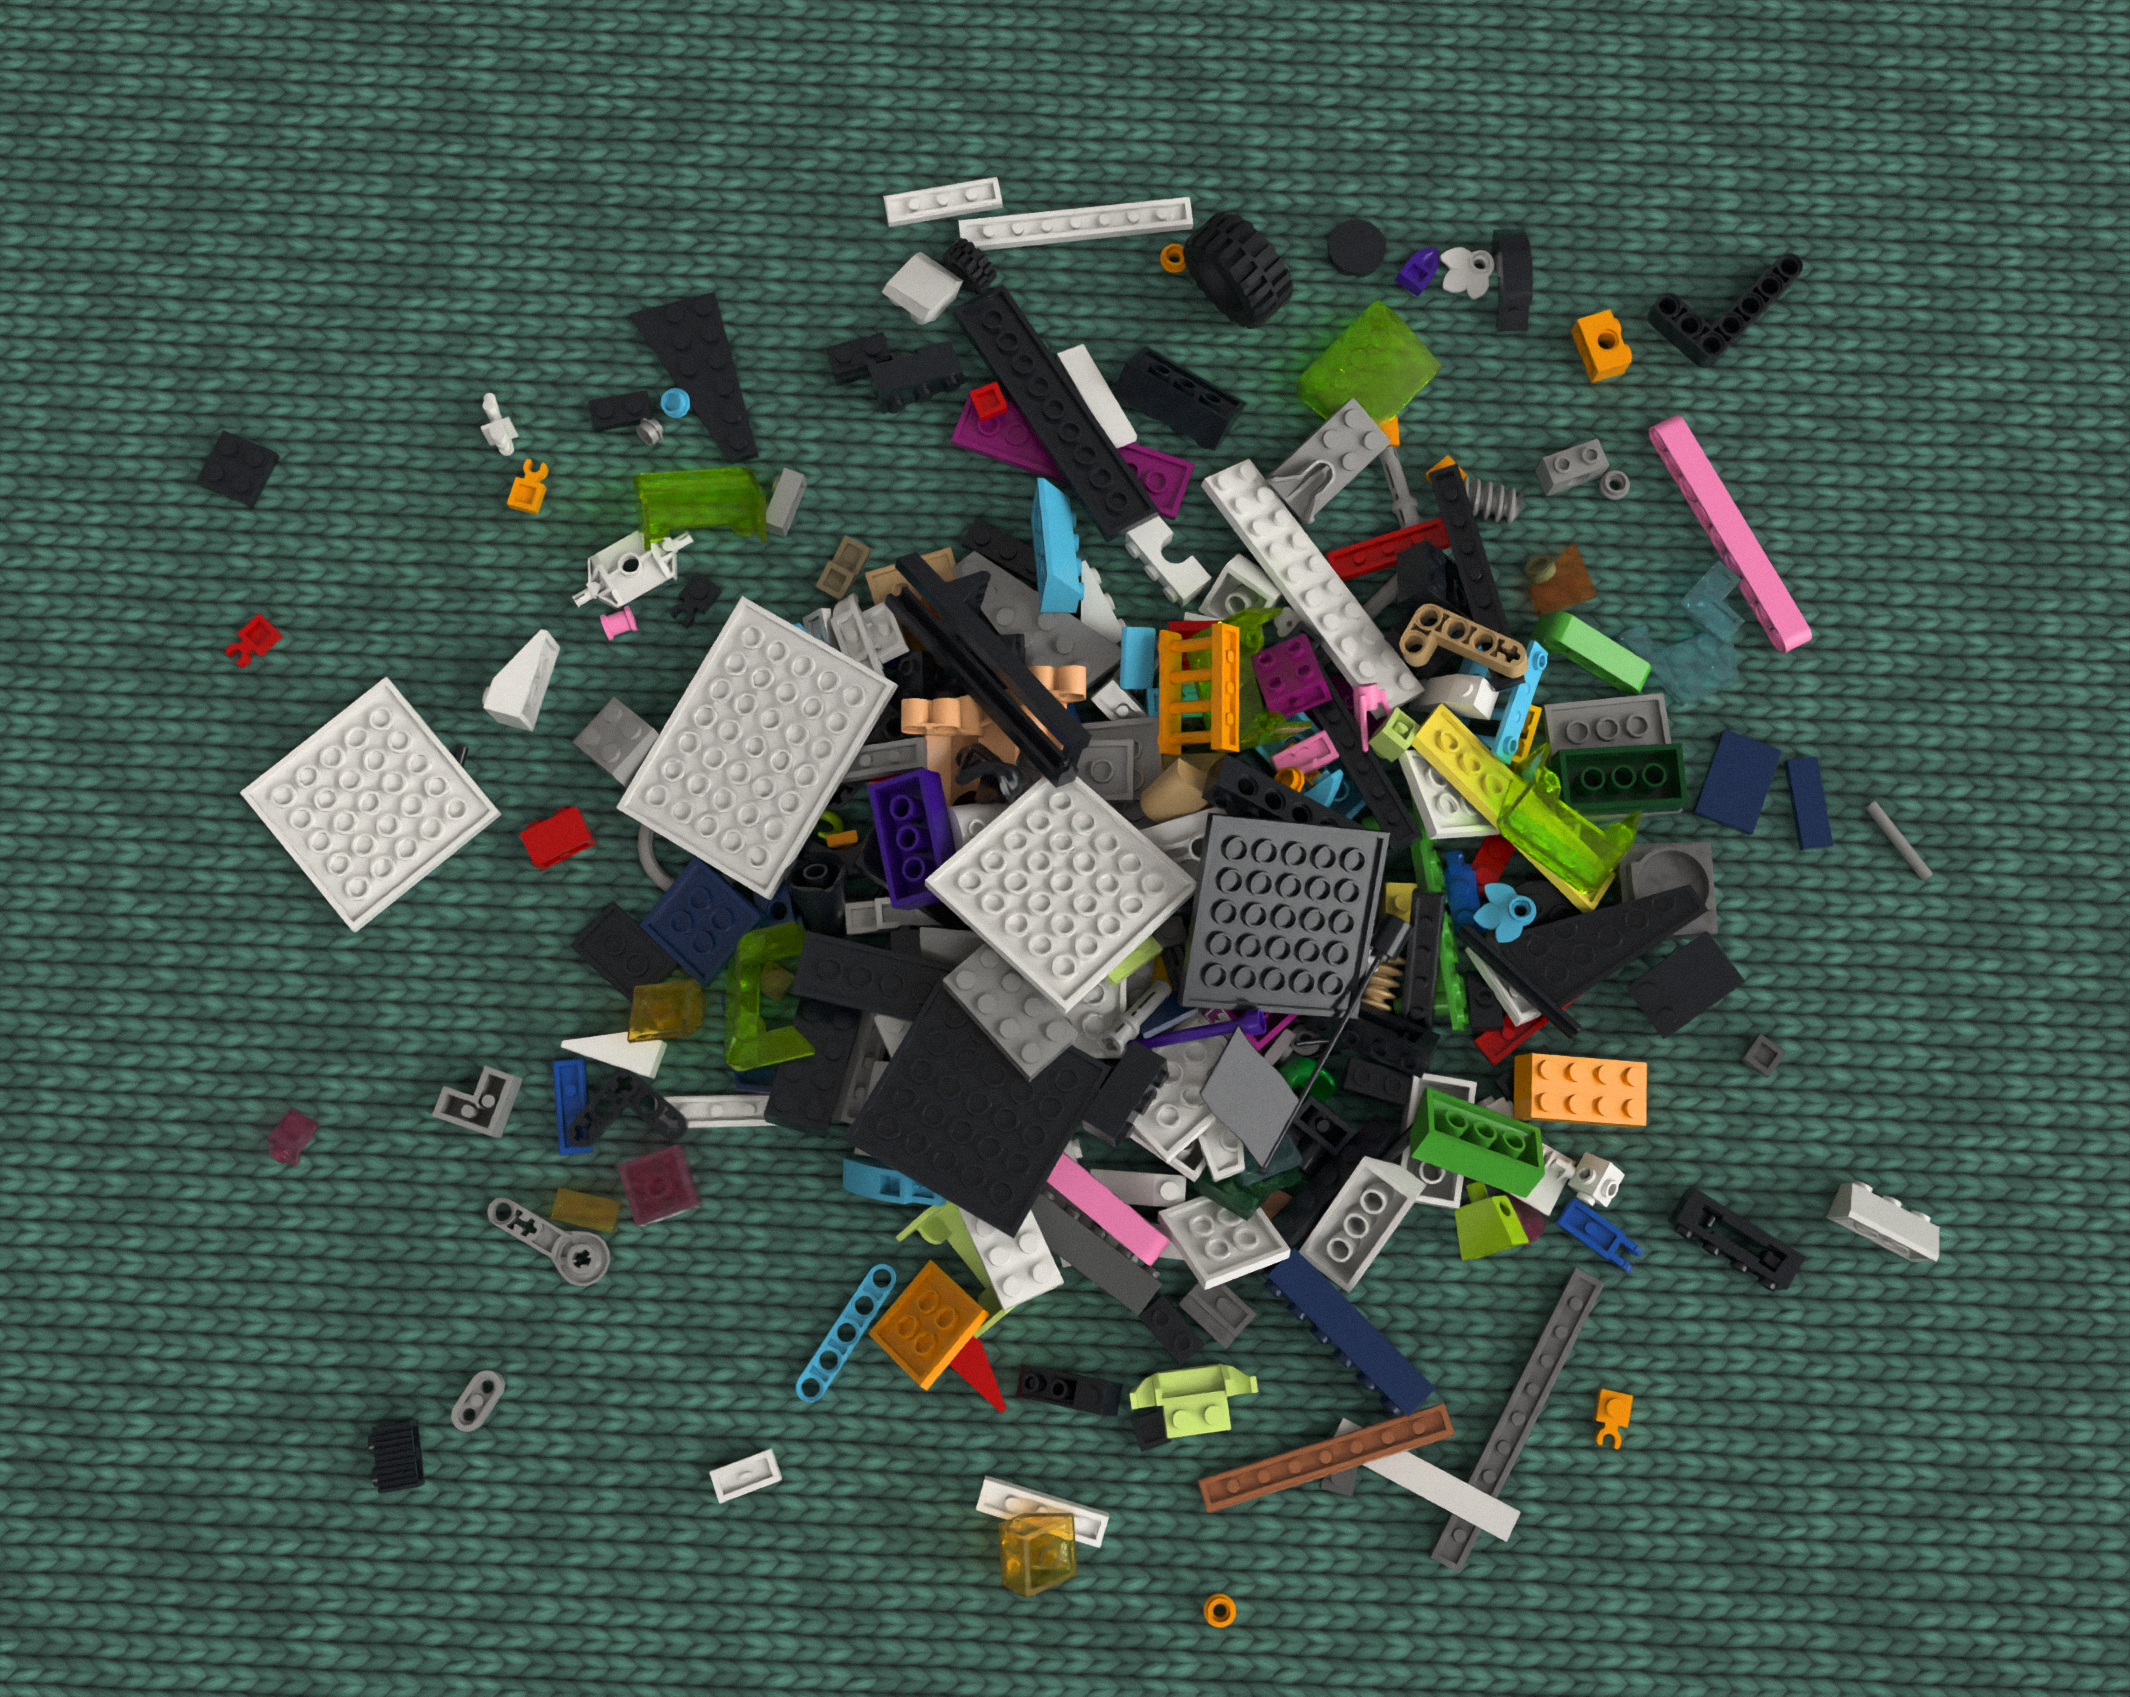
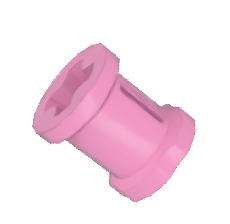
[600,605,638,641]

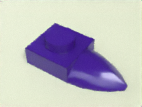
[1395,247,1439,297]

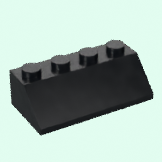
[1112,346,1247,451]

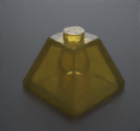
[627,979,707,1043]

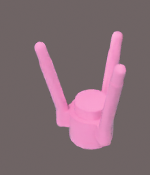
[1352,683,1392,752]

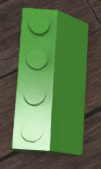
[1410,1087,1545,1198]

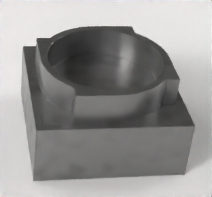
[1609,842,1718,940]

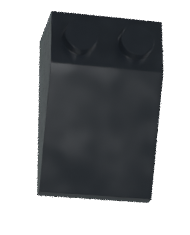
[1626,931,1745,1039]

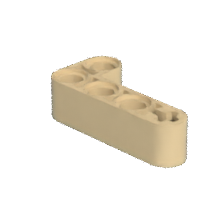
[1399,604,1529,678]

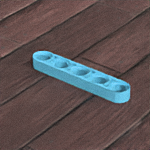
[796,1264,897,1402]

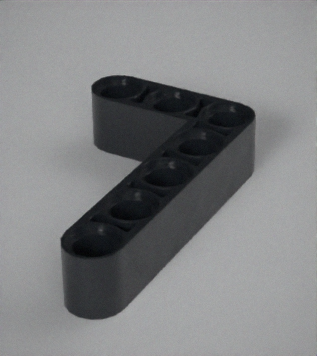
[1648,253,1803,368]

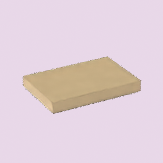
[865,547,958,625]

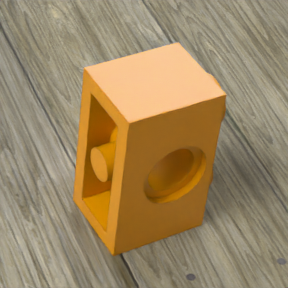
[1571,309,1632,384]

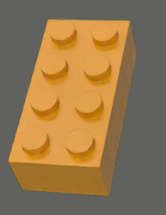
[1514,1053,1647,1128]

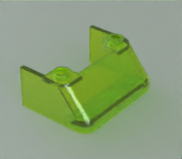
[632,467,767,551]
[1187,608,1312,754]
[1497,742,1642,894]
[723,921,815,1071]

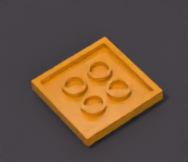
[868,1259,990,1391]

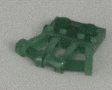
[1194,1144,1302,1221]

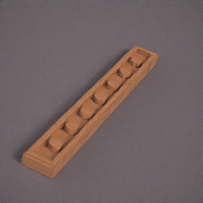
[1198,1403,1455,1513]

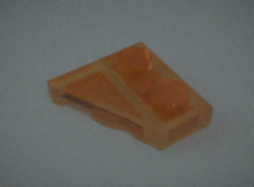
[1528,543,1597,616]

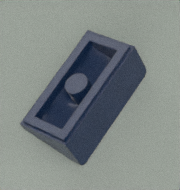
[1136,991,1199,1039]

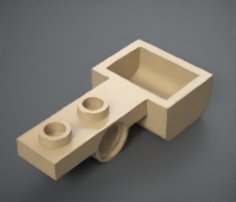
[1140,758,1234,824]

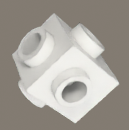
[1568,1152,1625,1207]

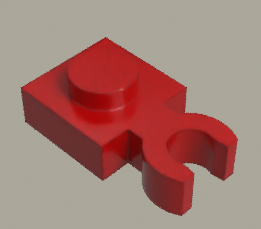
[225,613,283,668]

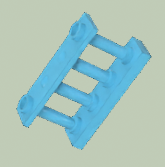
[1456,640,1548,765]

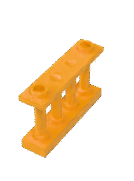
[1157,623,1239,757]

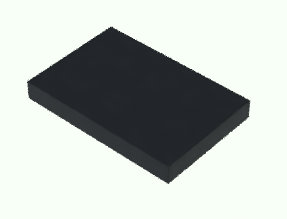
[570,901,680,1009]

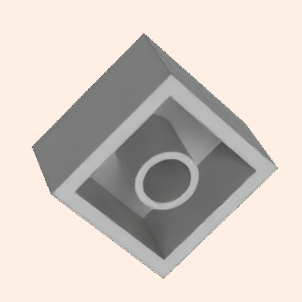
[573,697,659,789]

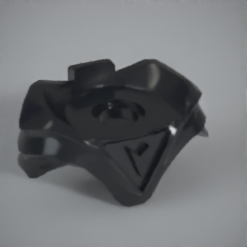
[955,742,1033,805]

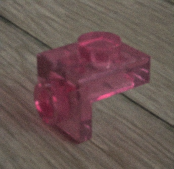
[268,1109,318,1166]
[1506,1193,1545,1247]

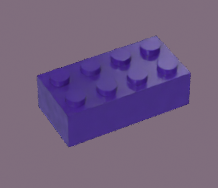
[867,768,956,911]

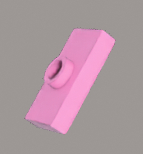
[1269,729,1339,776]

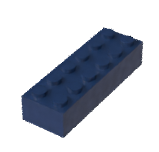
[1261,1248,1436,1417]

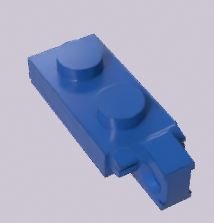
[1443,850,1488,937]

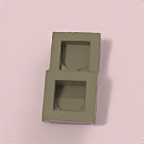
[815,535,873,600]

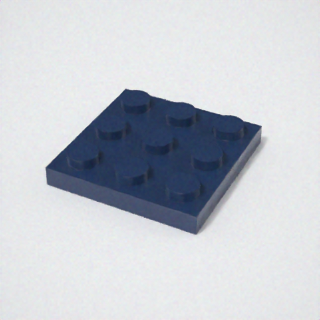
[639,856,766,987]

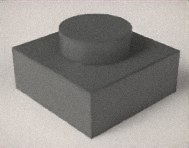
[1740,1034,1786,1078]
[1319,1466,1358,1496]

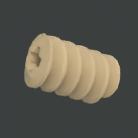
[1361,956,1406,1011]

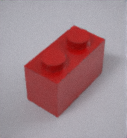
[519,806,597,871]

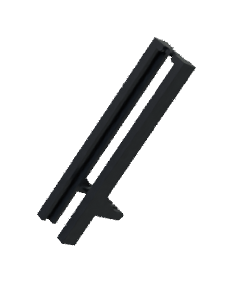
[884,552,1092,788]

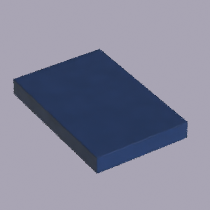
[1693,729,1782,836]

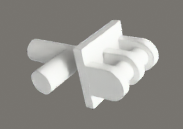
[480,393,519,456]

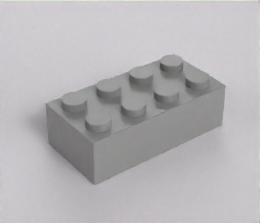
[942,942,1079,1082]

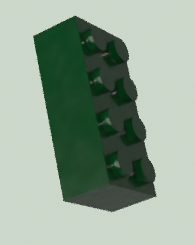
[1550,743,1689,818]

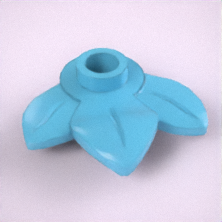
[1473,883,1536,943]

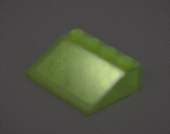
[1297,299,1442,429]

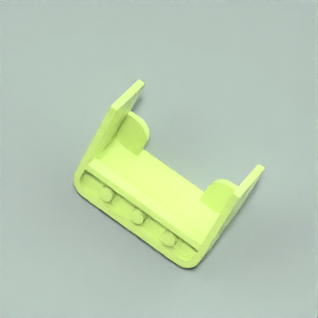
[896,1200,1016,1339]

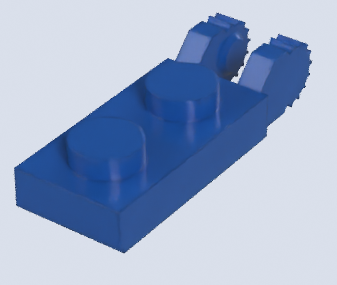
[1553,1197,1644,1273]

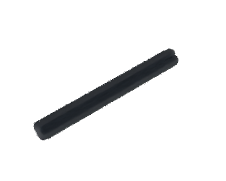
[1456,923,1582,1039]

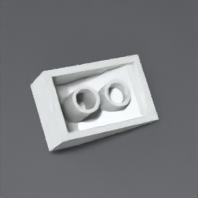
[482,629,560,732]

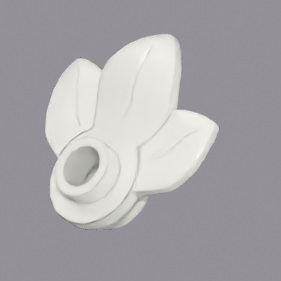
[1440,247,1495,300]

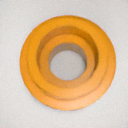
[1160,244,1187,273]
[1203,1593,1236,1628]

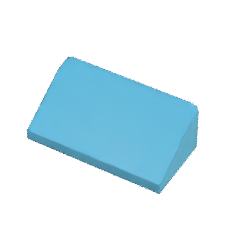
[1119,627,1156,689]

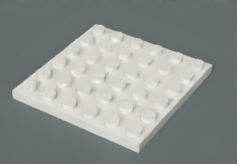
[240,677,502,932]
[925,776,1197,1015]

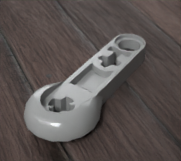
[487,1197,610,1286]

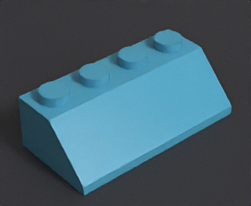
[1031,478,1084,613]

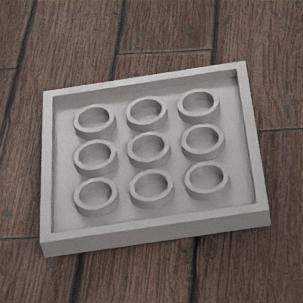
[1542,693,1682,825]

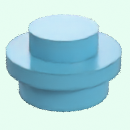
[661,388,690,418]

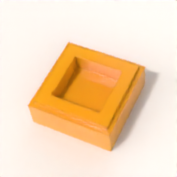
[826,829,860,850]

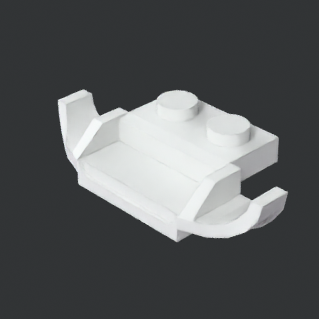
[830,593,910,678]

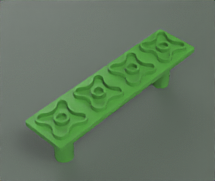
[1362,787,1470,1033]

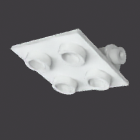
[1503,1143,1576,1216]

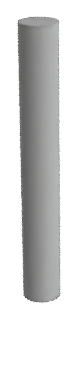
[1865,801,1933,881]

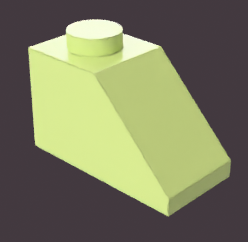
[1368,707,1420,762]

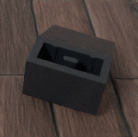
[1397,540,1474,622]

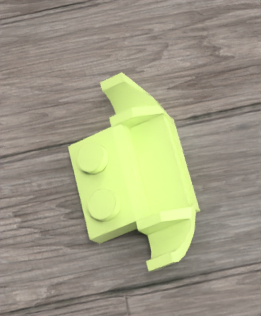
[1129,1364,1258,1438]

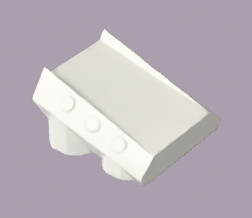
[882,252,963,325]

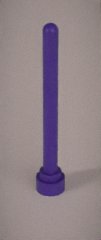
[1127,1008,1266,1049]

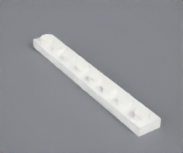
[958,197,1193,251]

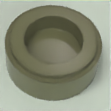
[1524,554,1556,583]

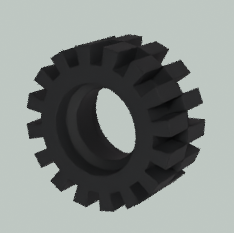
[942,238,997,295]

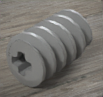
[1463,476,1524,526]

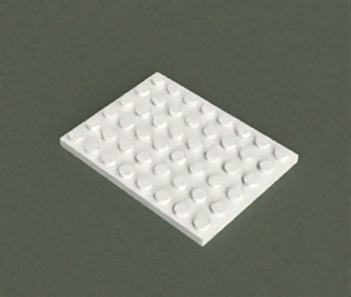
[616,596,898,900]

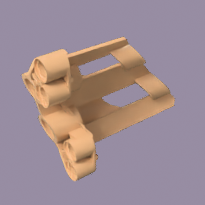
[901,665,1086,807]

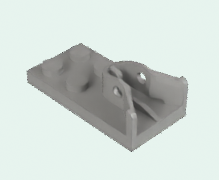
[1264,397,1391,524]

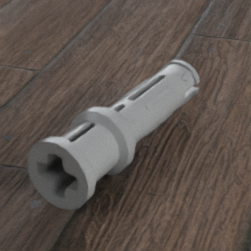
[1378,446,1423,530]
[1097,979,1171,1056]

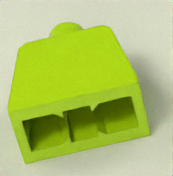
[1454,1182,1529,1261]

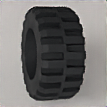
[1183,211,1293,329]

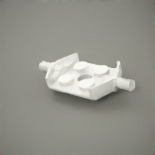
[572,526,693,612]

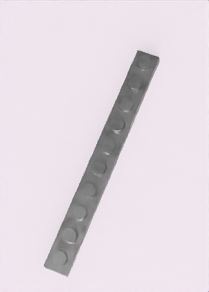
[1429,1268,1604,1573]

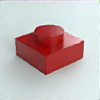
[969,381,1008,422]

